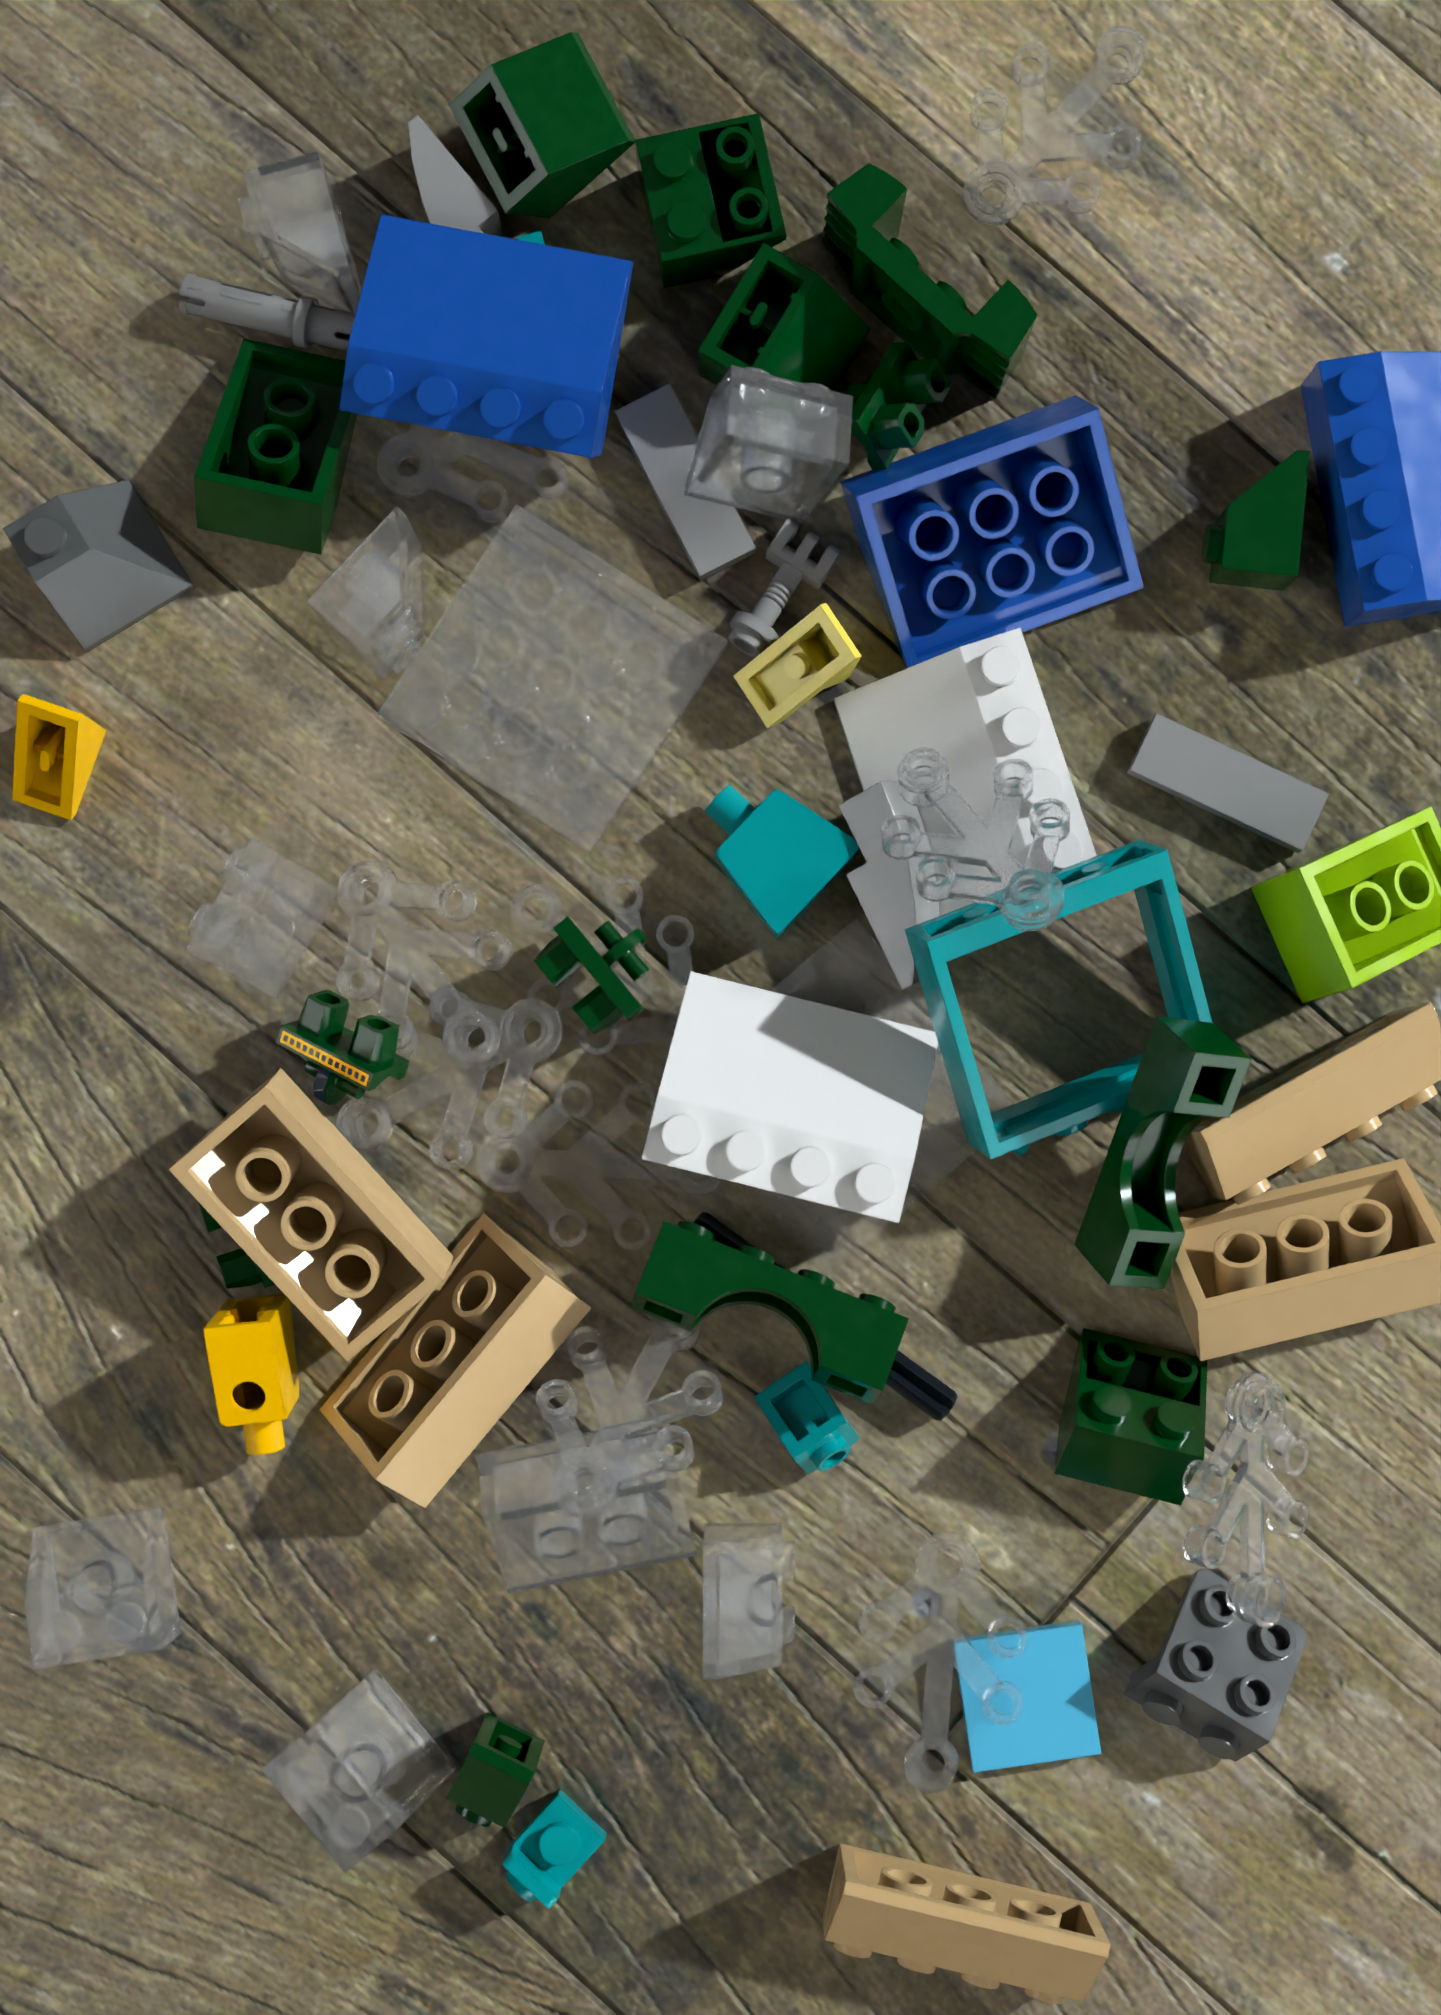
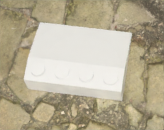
[833,628,1097,916]
[642,971,938,1223]

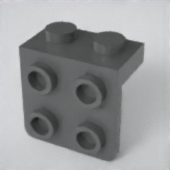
[1124,1569,1307,1762]

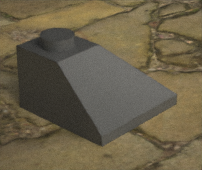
[3,480,195,652]

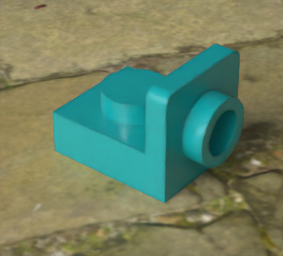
[753,1361,860,1474]
[502,1789,607,1909]

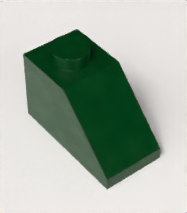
[1202,450,1310,591]
[446,1712,545,1828]

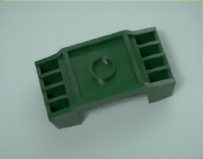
[822,163,1038,399]

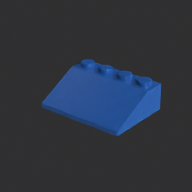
[339,214,633,458]
[1300,351,1441,628]
[840,396,1144,669]

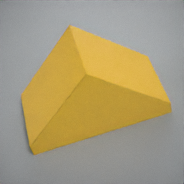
[12,694,107,820]

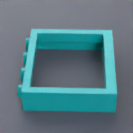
[904,840,1212,1159]

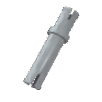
[179,273,356,351]

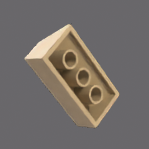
[1183,1002,1441,1205]
[169,1068,454,1361]
[1170,1158,1441,1361]
[319,1213,592,1508]
[822,1843,1111,2004]

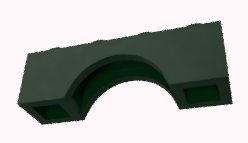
[1074,1016,1252,1289]
[630,1221,909,1404]

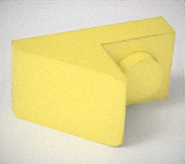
[733,603,862,728]

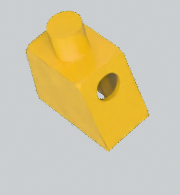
[203,1294,299,1455]

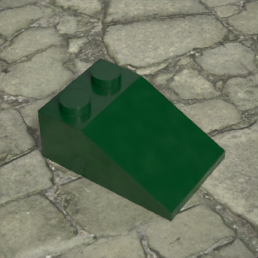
[194,338,357,555]

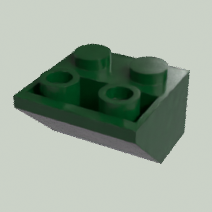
[449,32,636,218]
[635,113,787,288]
[698,242,870,437]
[1055,1328,1208,1506]

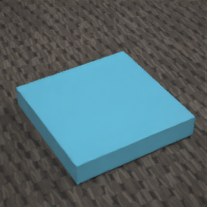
[952,1620,1102,1773]

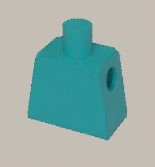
[704,784,860,940]

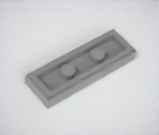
[614,383,756,581]
[1127,713,1329,853]

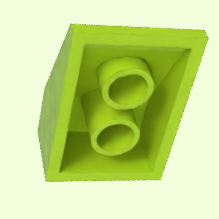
[1251,806,1441,1004]

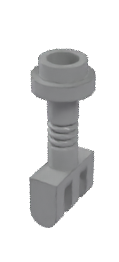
[728,518,842,658]

